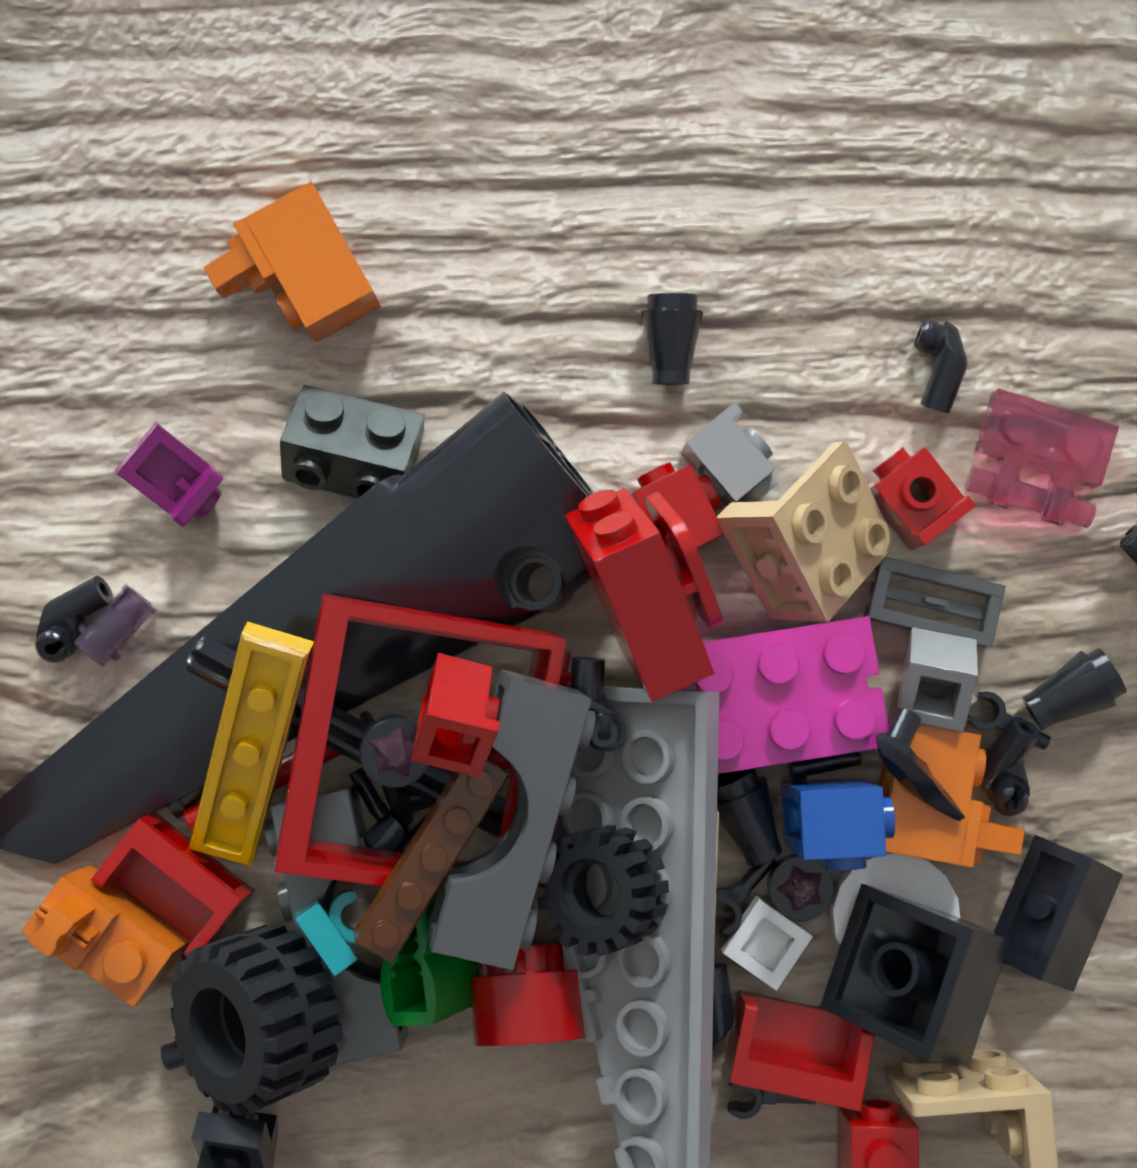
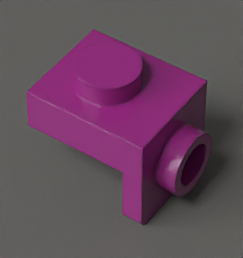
[115,422,223,527]

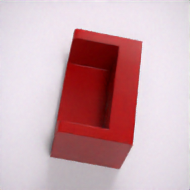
[90,812,255,957]
[723,990,875,1111]

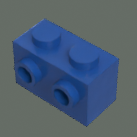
[780,778,895,870]

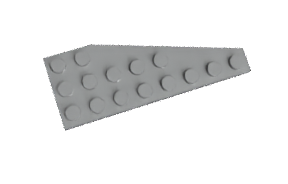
[551,685,719,1168]

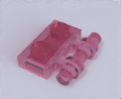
[965,388,1119,528]

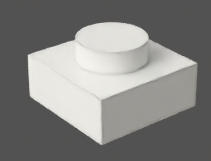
[720,896,813,991]

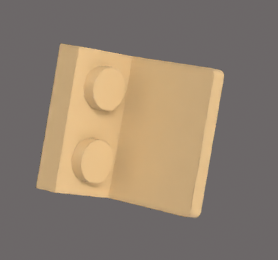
[716,442,895,623]
[885,1049,1059,1168]

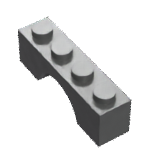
[425,669,595,970]
[265,785,408,1066]

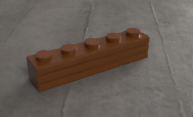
[353,759,510,963]

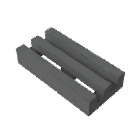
[864,557,1006,648]

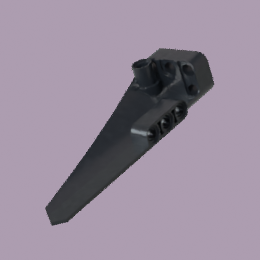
[0,391,594,864]

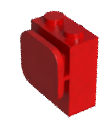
[564,488,723,702]

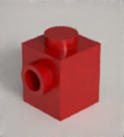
[631,462,724,550]
[837,1098,919,1168]

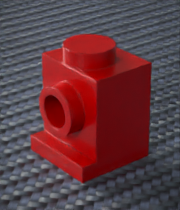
[870,447,976,551]
[411,653,500,778]

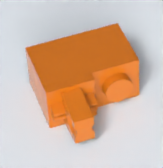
[203,181,381,343]
[878,719,1025,868]
[21,864,190,1008]

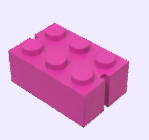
[680,616,888,774]

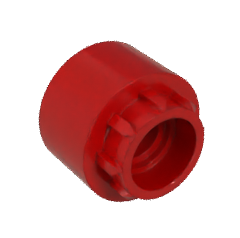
[471,944,585,1046]

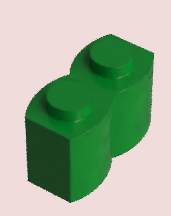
[374,891,479,1026]

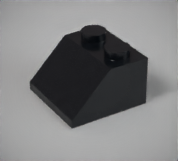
[820,883,1011,1067]

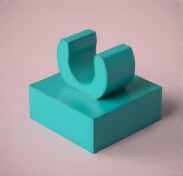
[295,889,358,976]

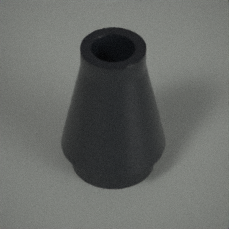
[641,293,704,385]
[1022,648,1127,730]
[717,768,783,866]

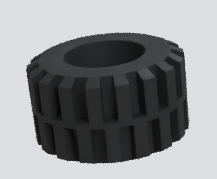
[170,924,342,1116]

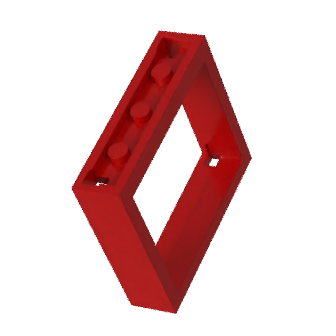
[275,594,572,886]

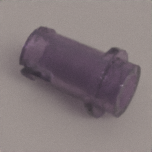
[74,583,157,666]

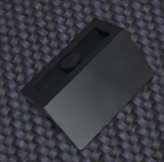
[994,835,1123,992]

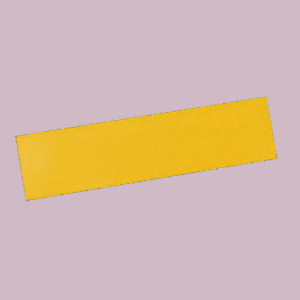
[189,622,314,867]

